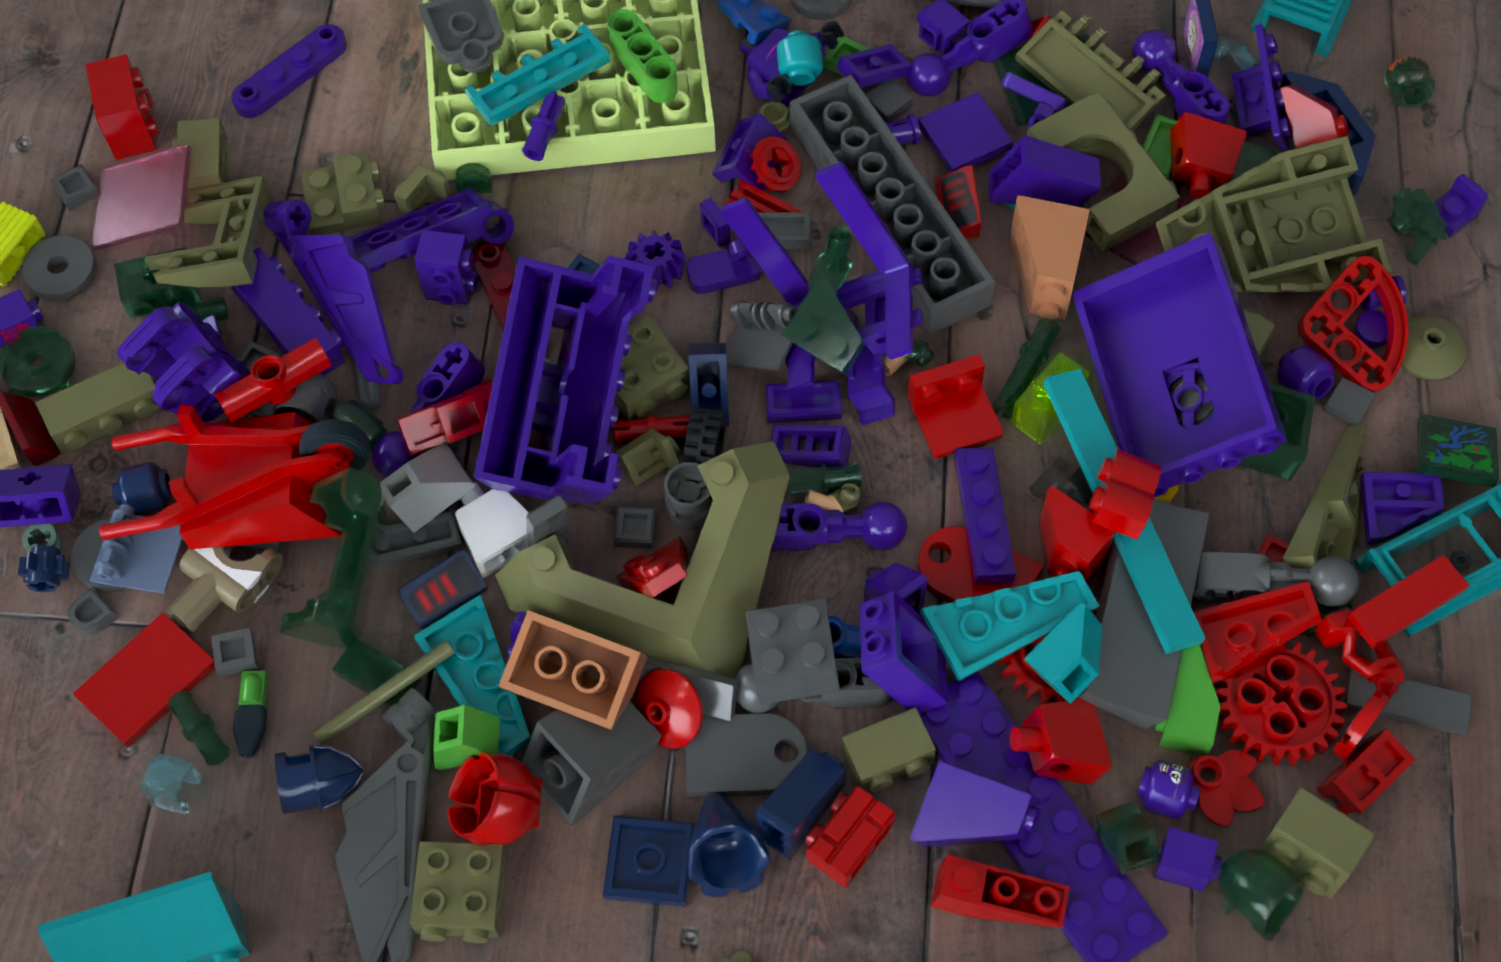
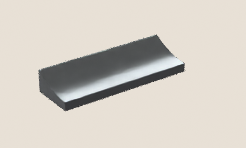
[1078,498,1210,729]

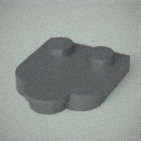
[418,0,503,73]

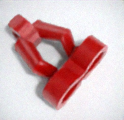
[1314,602,1405,695]

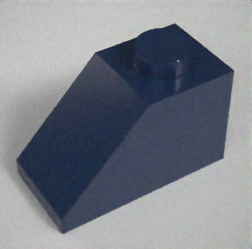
[689,343,729,426]

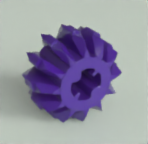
[624,229,686,292]

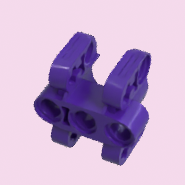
[117,301,251,423]

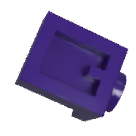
[1423,174,1488,238]

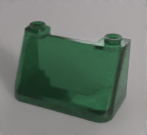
[280,468,387,648]

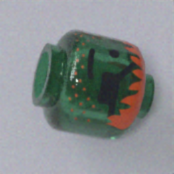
[1385,56,1435,108]

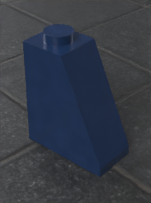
[756,748,846,861]

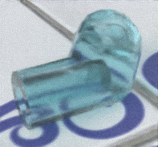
[1214,36,1260,70]

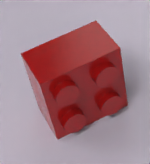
[85,54,159,160]

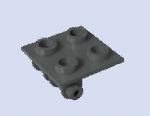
[726,300,809,370]

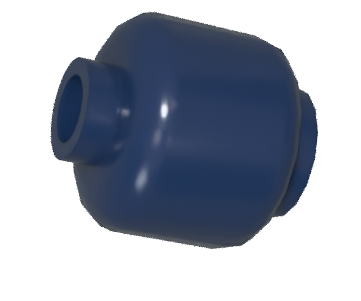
[112,462,173,515]

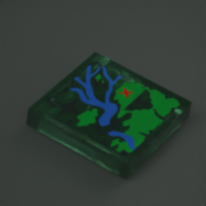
[1417,413,1499,487]

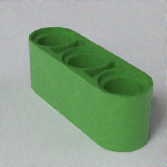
[608,9,678,103]

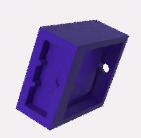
[859,591,948,714]

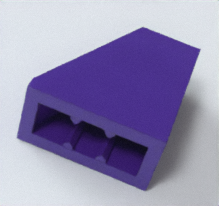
[989,135,1102,206]
[910,761,1040,847]

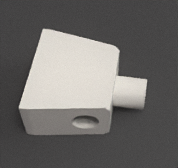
[455,482,529,579]

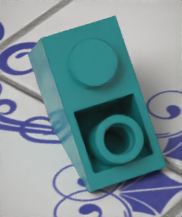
[1024,602,1103,704]

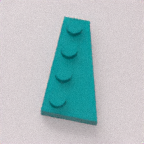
[920,571,1099,682]
[414,595,531,756]

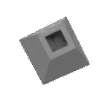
[377,442,476,533]

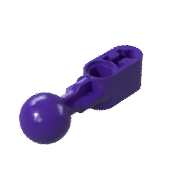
[907,0,1033,96]
[1132,30,1230,124]
[372,342,485,477]
[771,502,907,551]

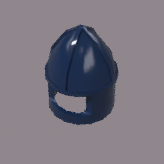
[274,745,364,814]

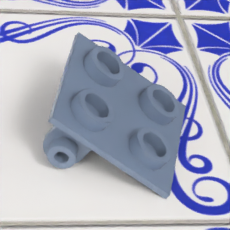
[89,504,183,594]

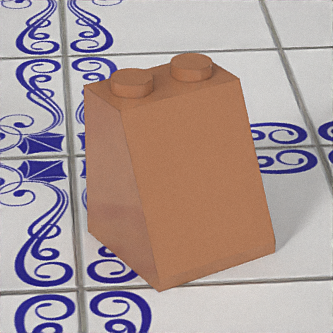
[1009,195,1090,321]

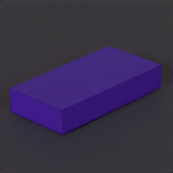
[766,381,842,423]

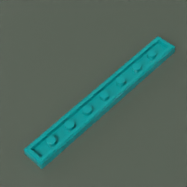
[1043,369,1206,654]

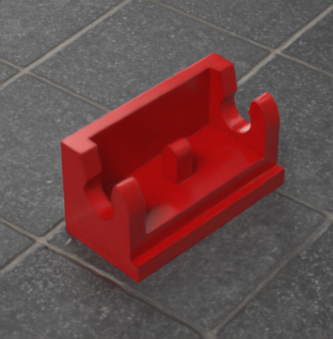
[1316,729,1416,815]

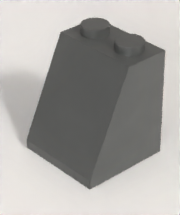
[522,701,662,826]

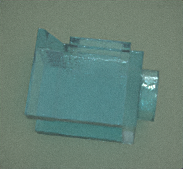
[140,753,202,815]

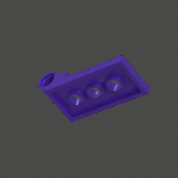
[351,187,514,273]

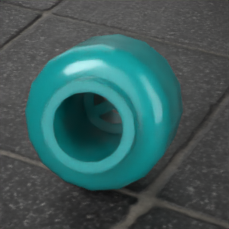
[777,30,823,86]

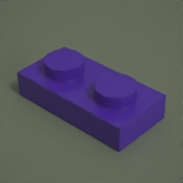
[836,44,912,88]

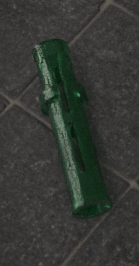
[992,318,1061,419]

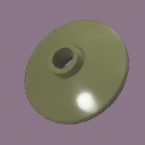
[1401,315,1467,381]

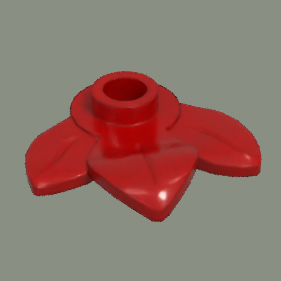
[1188,750,1265,828]

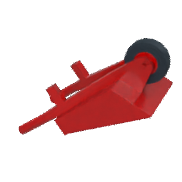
[99,405,370,550]

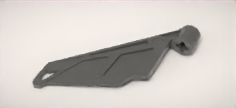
[334,688,437,962]

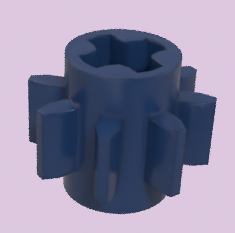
[18,545,70,592]

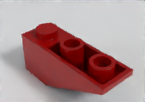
[930,854,1070,928]

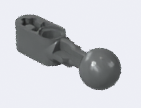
[1193,552,1359,607]
[734,658,893,713]

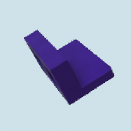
[712,113,787,191]

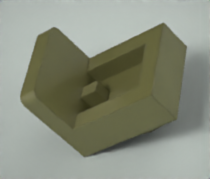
[394,164,451,215]
[615,428,680,486]

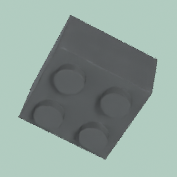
[745,599,840,704]

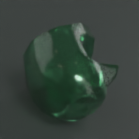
[1219,849,1305,942]

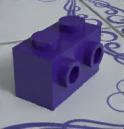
[414,230,479,305]

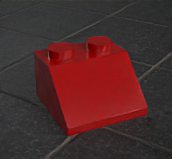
[1039,485,1116,585]

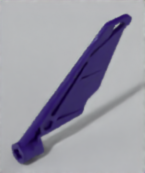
[263,200,403,384]

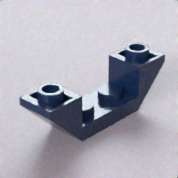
[1279,71,1376,196]

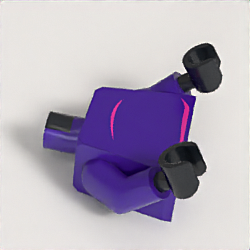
[740,21,845,109]

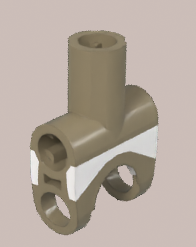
[166,546,283,633]

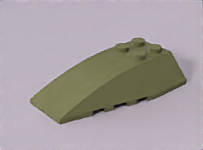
[1156,136,1392,292]

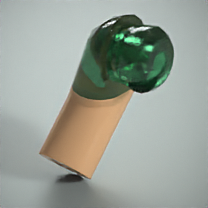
[885,340,934,376]

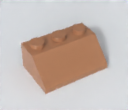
[498,610,648,730]

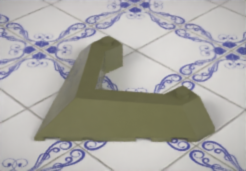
[495,441,791,678]

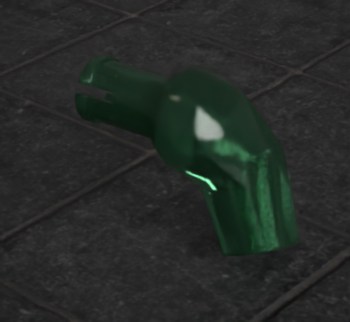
[808,227,853,319]

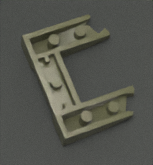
[145,175,273,287]

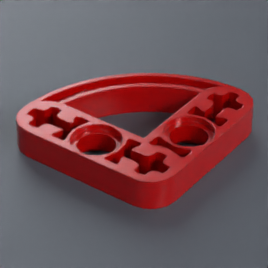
[1297,256,1409,393]

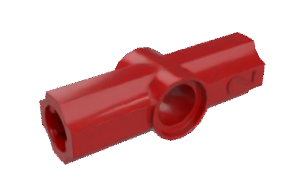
[214,338,332,422]

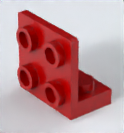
[907,354,1004,459]

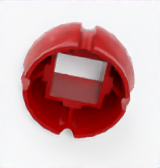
[447,752,542,846]

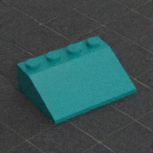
[37,872,251,962]

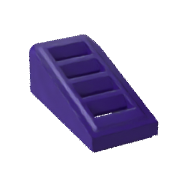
[771,424,851,471]

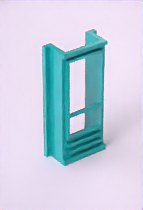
[1250,0,1353,57]
[1354,484,1501,637]

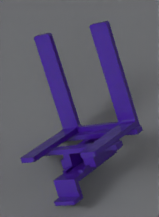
[721,162,923,425]

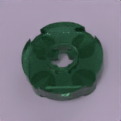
[0,327,76,397]

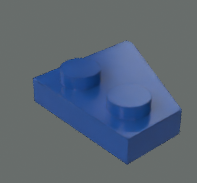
[716,0,791,45]

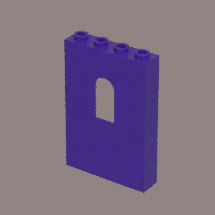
[1072,232,1288,497]

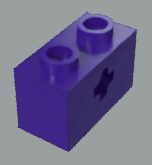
[0,464,81,527]

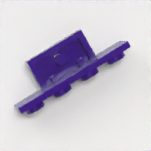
[1232,23,1293,152]

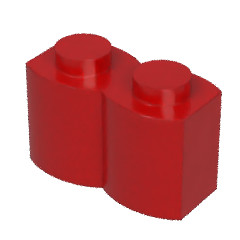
[1089,449,1162,540]

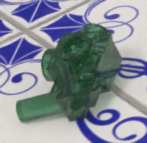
[1388,187,1448,265]

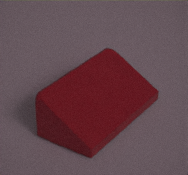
[0,391,60,467]

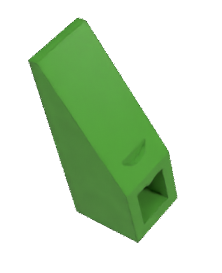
[1155,645,1221,756]

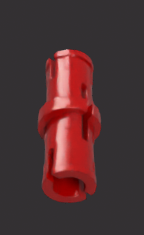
[614,414,690,444]

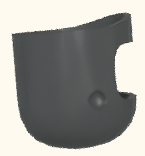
[273,373,337,422]

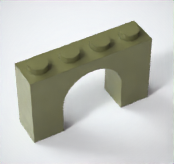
[1026,91,1180,253]

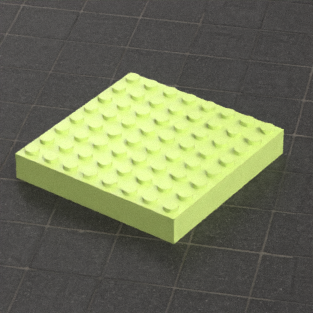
[422,0,716,180]

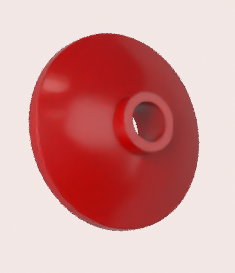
[635,669,703,749]

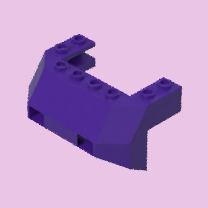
[474,255,657,504]

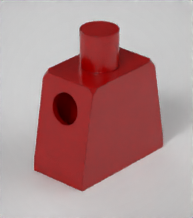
[1170,112,1247,200]
[1009,698,1112,785]

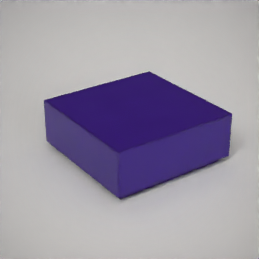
[700,197,731,247]

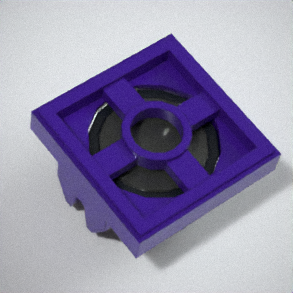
[1163,362,1214,430]

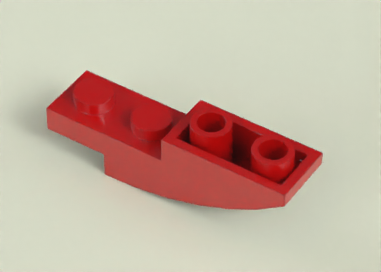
[396,379,494,455]

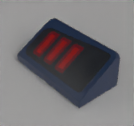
[398,550,488,630]

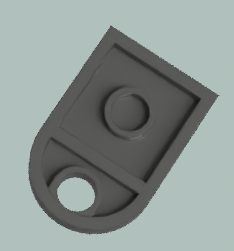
[685,713,807,798]

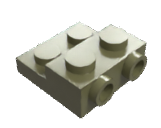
[301,151,386,235]

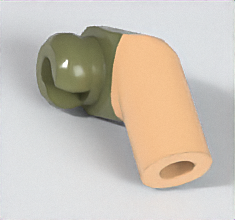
[804,483,861,514]

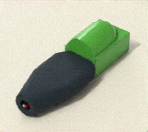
[233,670,268,758]

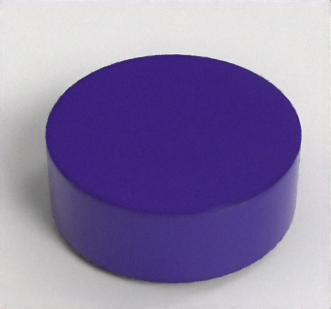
[1354,310,1387,348]

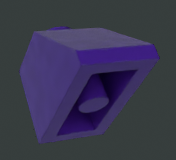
[863,562,928,614]

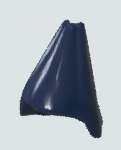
[688,792,770,897]

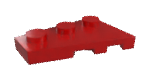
[616,536,687,597]
[1194,581,1321,684]

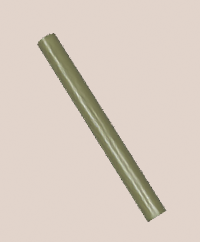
[313,640,455,745]

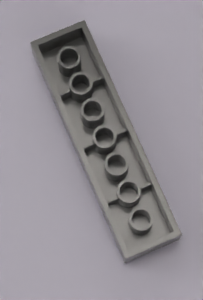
[790,75,996,335]

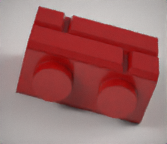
[805,786,896,888]

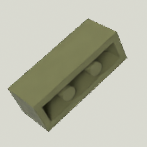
[36,363,161,454]

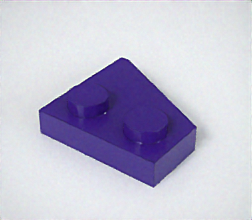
[1360,472,1444,545]

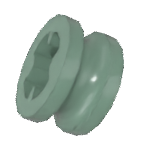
[22,524,62,552]

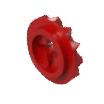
[749,136,801,193]

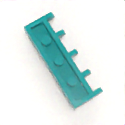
[464,24,610,126]

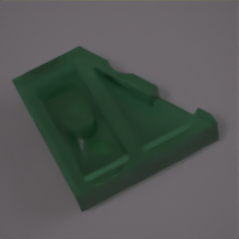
[782,275,866,376]

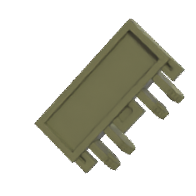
[1015,10,1166,130]

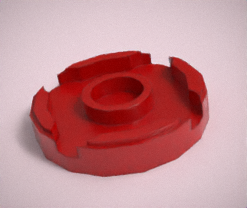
[1332,688,1393,762]

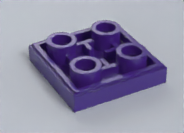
[918,92,1013,173]

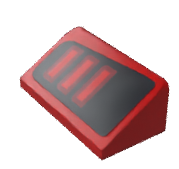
[936,165,982,238]

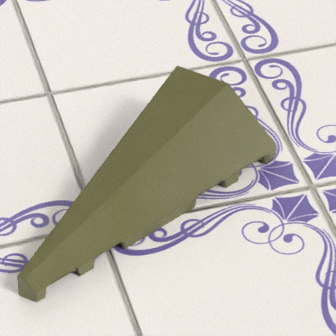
[1282,423,1367,609]

